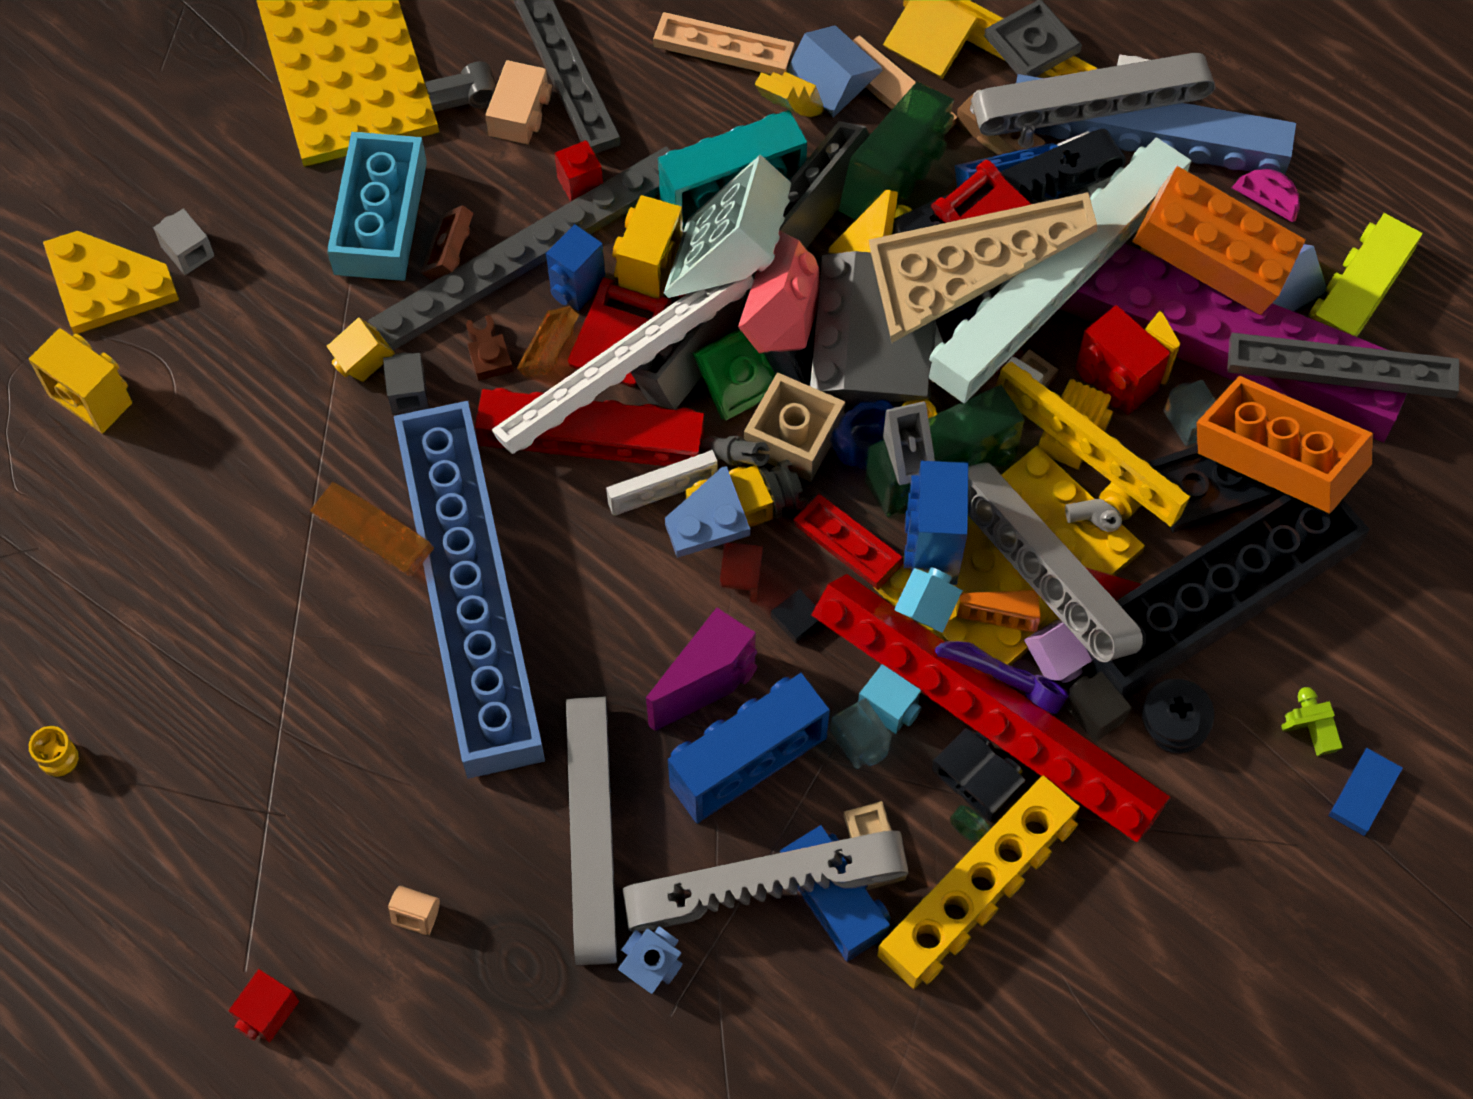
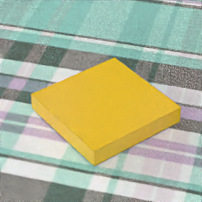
[883,0,978,80]

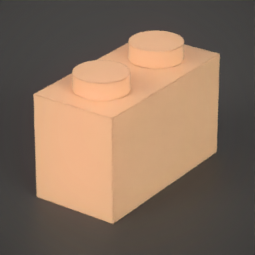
[485,60,552,145]

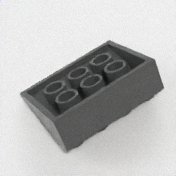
[810,251,937,406]

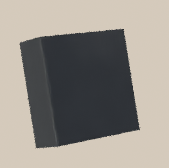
[771,589,822,643]

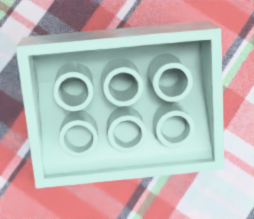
[664,155,791,298]

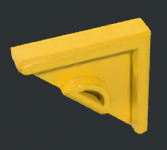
[828,190,898,254]

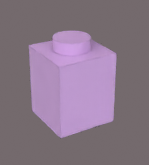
[1024,620,1092,683]

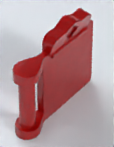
[931,160,1032,223]
[568,277,672,387]

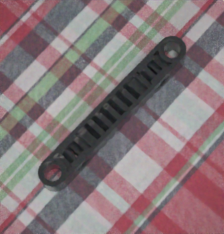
[892,129,1126,234]

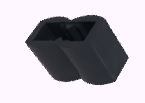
[932,728,1025,822]

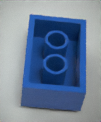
[904,461,968,585]

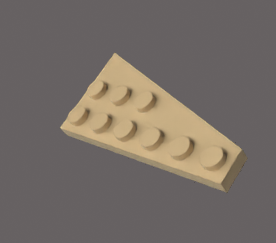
[868,192,1097,343]

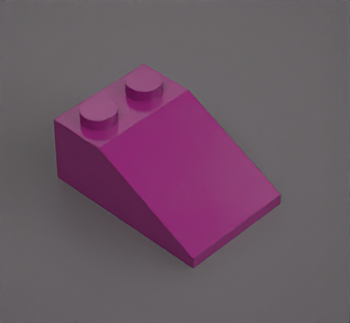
[646,607,757,731]

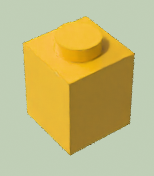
[327,317,395,382]

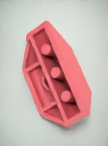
[738,230,820,353]

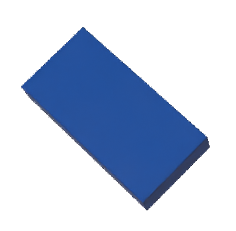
[1328,748,1402,836]

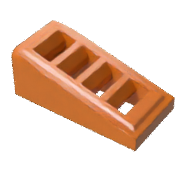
[956,590,1040,632]

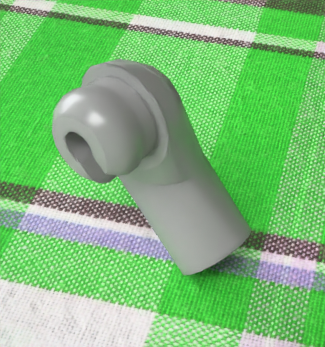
[1065,499,1122,532]

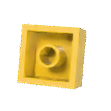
[612,195,683,299]
[29,328,132,434]

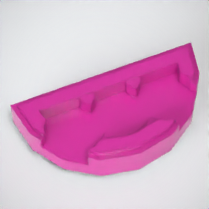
[1232,169,1300,222]

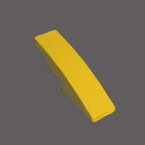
[755,71,824,117]

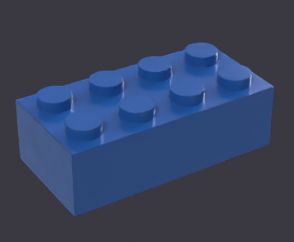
[668,673,829,824]

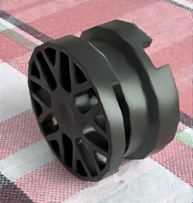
[759,459,805,519]

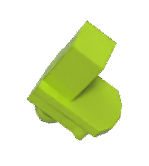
[1281,687,1342,756]

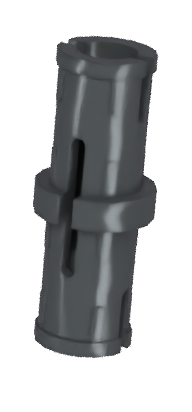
[701,436,770,466]

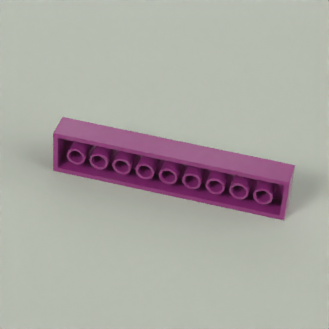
[1059,243,1407,443]

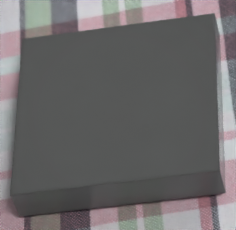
[984,0,1082,77]

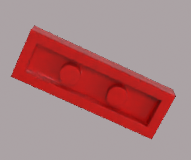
[793,494,904,590]

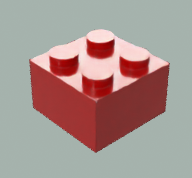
[1075,305,1170,415]

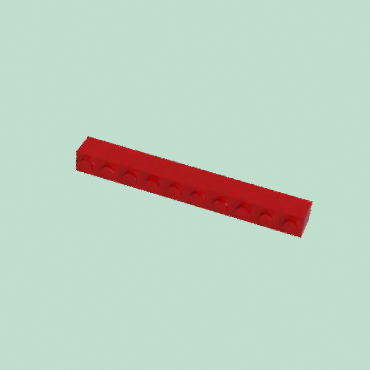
[811,574,1170,842]

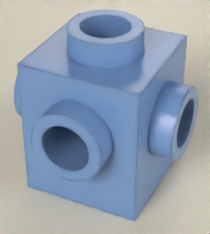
[618,926,683,994]

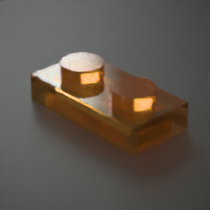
[517,306,579,377]

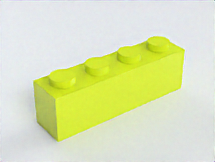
[1308,213,1423,337]

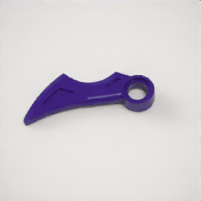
[935,641,1069,714]

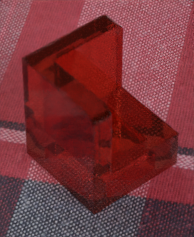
[720,543,763,603]

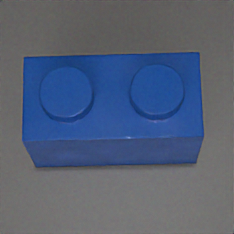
[546,224,606,311]

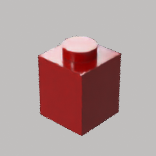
[554,140,603,202]
[228,969,299,1043]

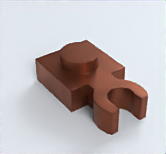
[466,315,513,381]

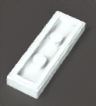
[606,450,718,516]

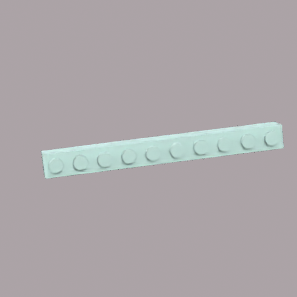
[929,137,1191,403]

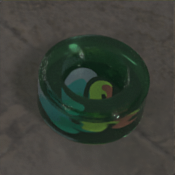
[950,805,991,843]

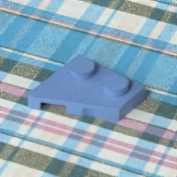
[665,466,750,558]

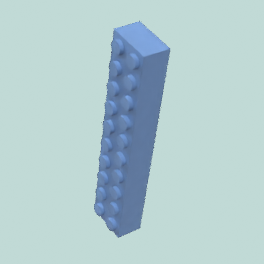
[394,401,545,779]

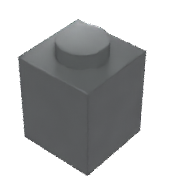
[383,352,429,414]

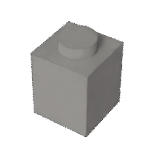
[153,208,214,275]

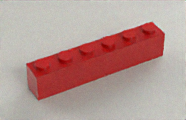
[475,388,705,466]

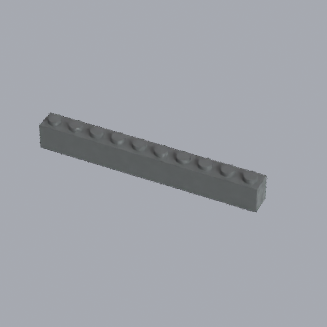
[631,121,880,410]

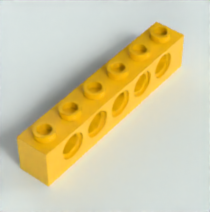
[877,775,1080,990]

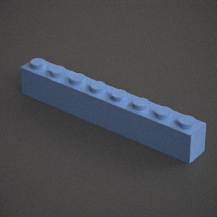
[1016,74,1296,175]

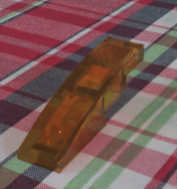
[310,482,434,578]

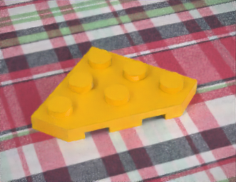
[43,231,179,334]

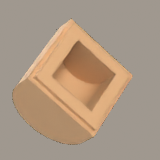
[388,886,440,935]

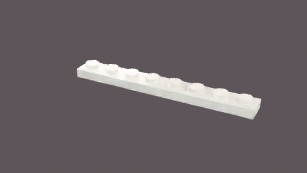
[492,275,754,454]

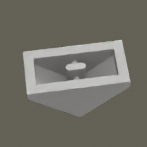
[883,401,935,485]

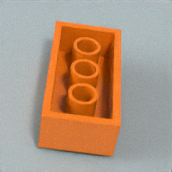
[1132,166,1306,315]
[1196,376,1373,514]

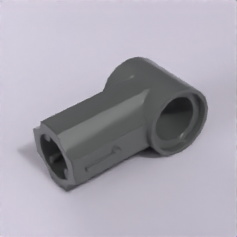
[425,61,496,112]

